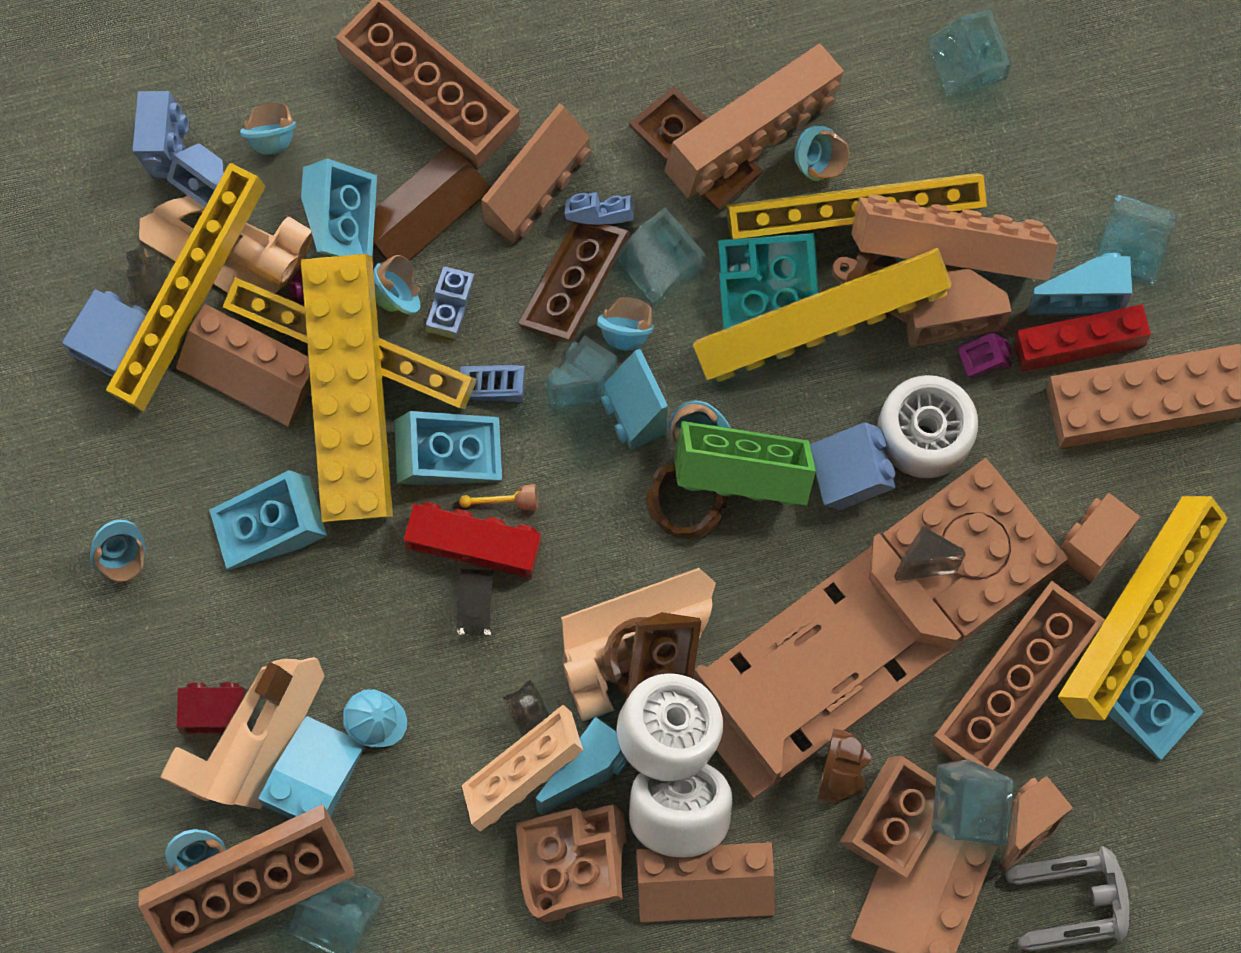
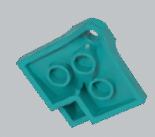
[718,233,819,329]

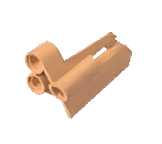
[139,195,313,294]
[561,568,716,722]
[160,657,325,809]

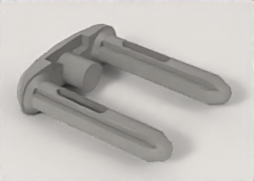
[1005,846,1129,952]

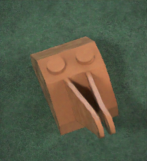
[832,257,1011,348]

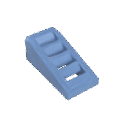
[460,365,525,403]

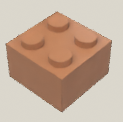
[1061,493,1140,583]

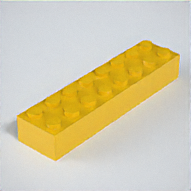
[301,254,393,522]

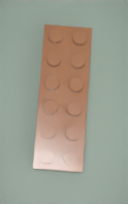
[335,0,520,169]
[664,43,844,199]
[851,194,1058,281]
[1046,344,1241,449]
[931,581,1105,784]
[139,804,355,953]

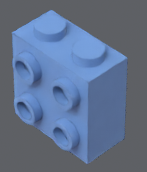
[133,91,189,178]
[62,289,148,377]
[810,422,895,510]

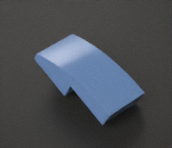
[565,192,634,225]
[425,266,474,339]

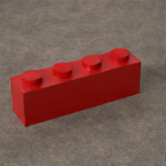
[1013,304,1151,372]
[404,502,542,579]

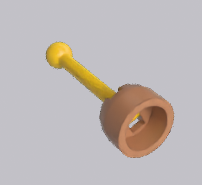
[459,484,538,511]

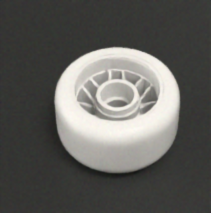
[877,375,978,478]
[617,674,723,781]
[629,764,732,858]

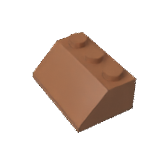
[839,756,956,878]

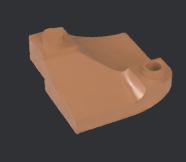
[516,804,627,922]

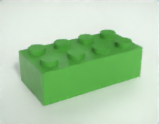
[674,421,816,506]

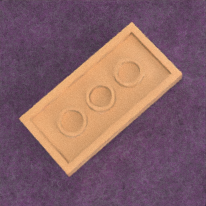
[462,705,583,832]

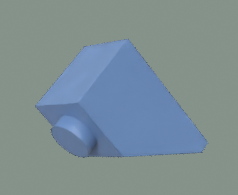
[167,143,224,208]

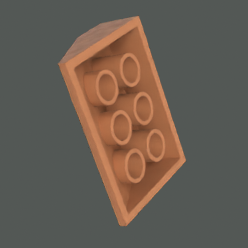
[850,826,997,953]

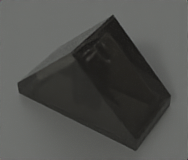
[894,526,966,582]

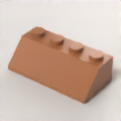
[481,103,592,243]
[176,304,311,428]
[1000,775,1073,873]
[636,842,775,923]

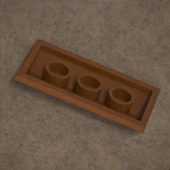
[629,86,763,211]
[373,145,490,261]
[518,222,630,342]
[626,612,702,700]

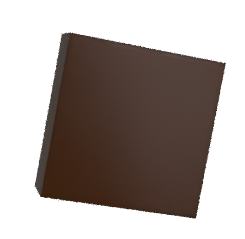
[255,662,293,706]

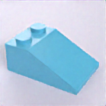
[301,159,377,257]
[1027,253,1132,315]
[601,349,668,450]
[394,411,502,486]
[209,470,327,570]
[1108,650,1204,760]
[258,716,365,819]
[536,717,628,814]

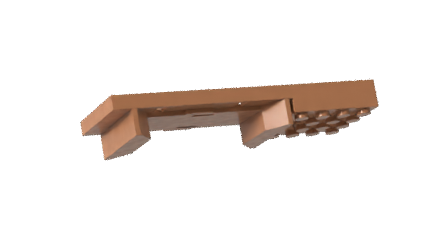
[693,458,1069,801]

